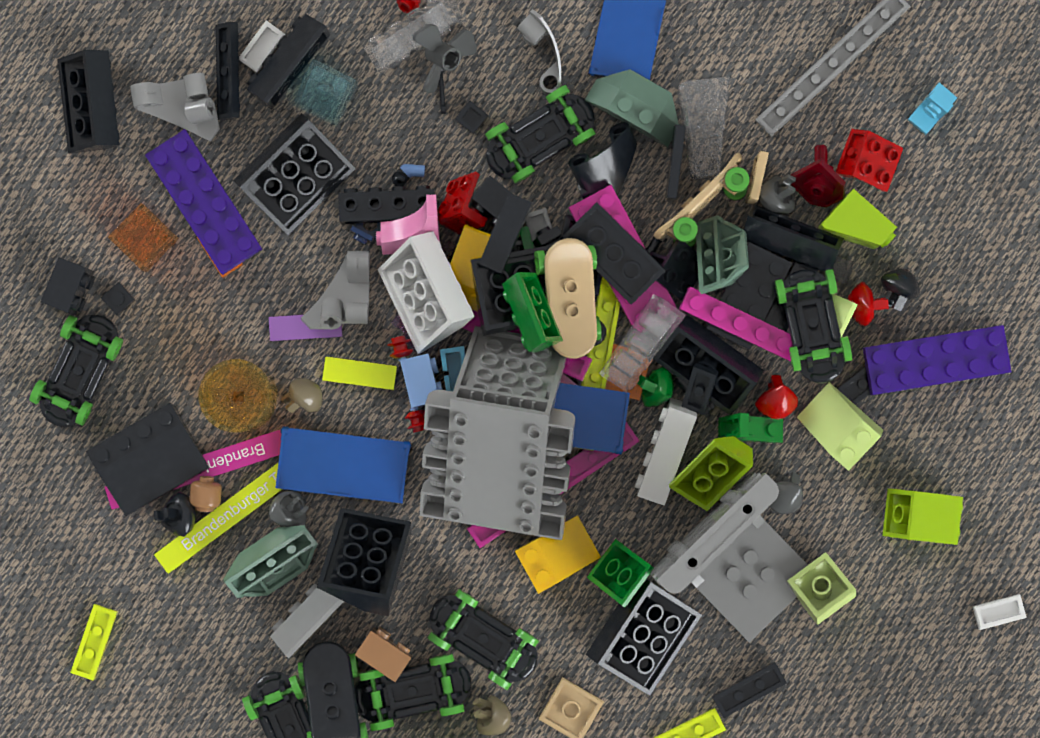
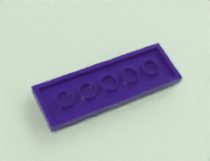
[145,129,262,275]
[863,325,1012,395]

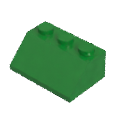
[502,272,563,353]

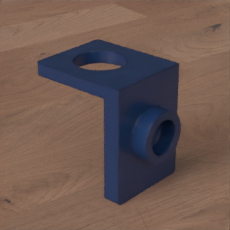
[350,223,381,245]

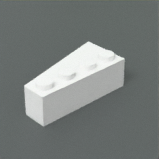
[635,398,697,506]

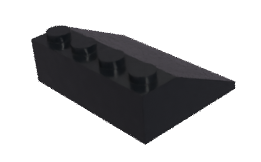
[233,113,356,235]
[470,245,552,336]
[86,403,210,517]
[317,508,412,616]
[586,579,702,696]

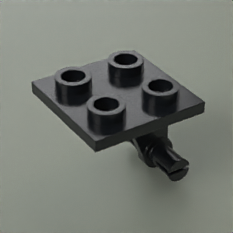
[645,236,698,301]

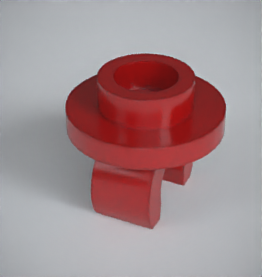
[396,0,421,14]

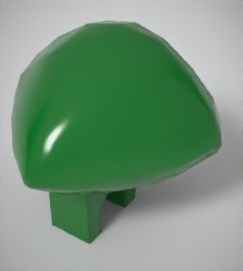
[636,367,674,407]

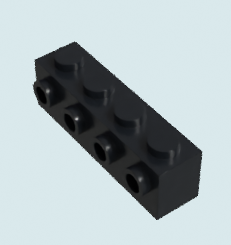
[338,185,435,225]
[743,204,844,271]

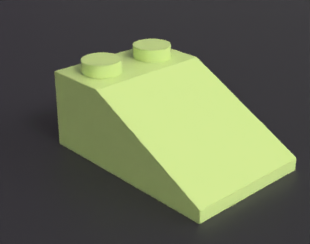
[797,382,883,471]

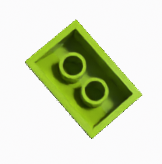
[669,436,753,511]

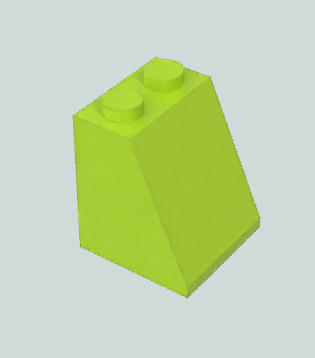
[817,189,897,249]
[882,488,963,545]

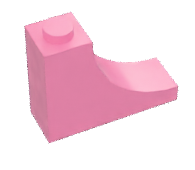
[376,195,440,255]

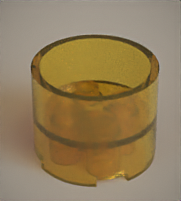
[199,359,277,433]

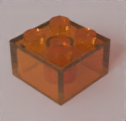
[108,203,180,273]

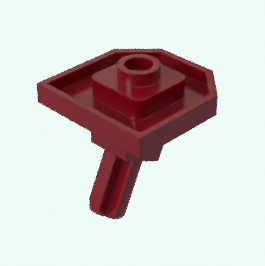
[791,145,846,208]

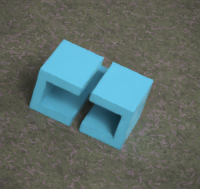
[440,346,465,392]

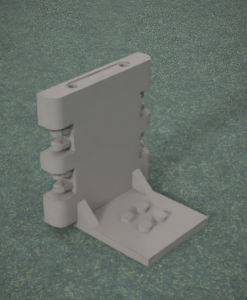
[420,326,575,540]
[650,472,808,643]

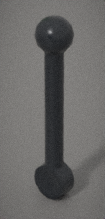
[439,68,446,114]

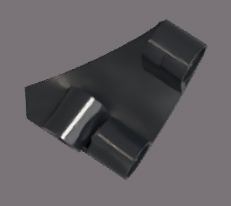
[568,122,637,199]

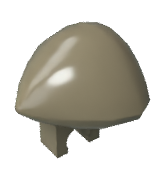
[281,378,323,413]
[473,695,512,736]

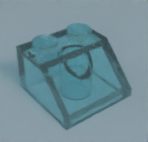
[294,59,358,126]

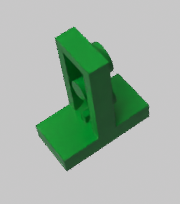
[718,413,783,443]

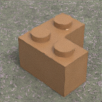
[355,627,412,682]

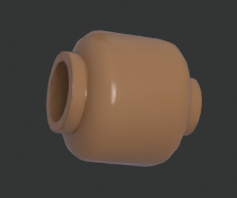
[189,476,222,512]

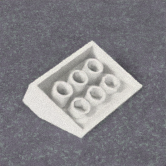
[377,231,475,354]

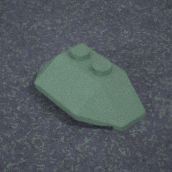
[584,69,679,148]
[696,215,749,294]
[223,525,318,598]

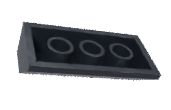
[247,14,330,110]
[57,50,120,154]

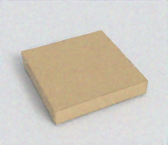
[745,151,769,205]
[538,677,604,738]

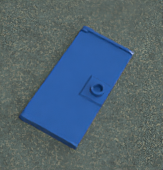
[588,0,666,80]
[554,383,630,455]
[275,426,411,503]

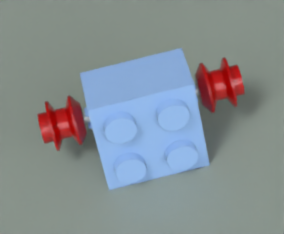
[387,335,443,433]

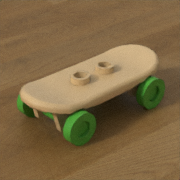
[654,153,749,248]
[534,238,601,359]

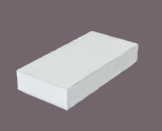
[239,20,286,74]
[972,594,1027,630]

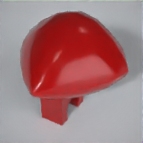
[847,281,889,327]
[755,375,798,420]

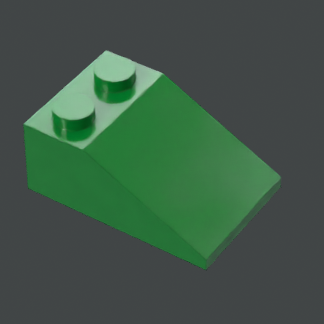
[587,539,654,607]

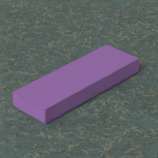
[269,315,343,341]

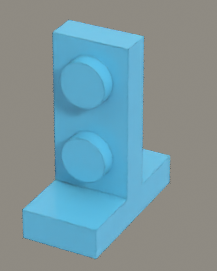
[907,82,957,135]

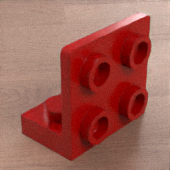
[836,129,903,192]
[438,171,487,235]

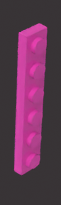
[679,287,793,362]

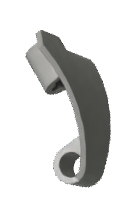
[517,9,561,96]
[130,73,220,141]
[301,251,370,330]

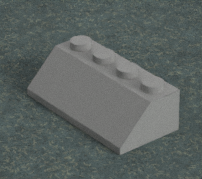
[270,584,344,658]

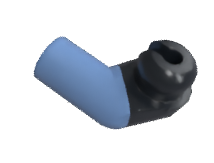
[392,164,425,187]

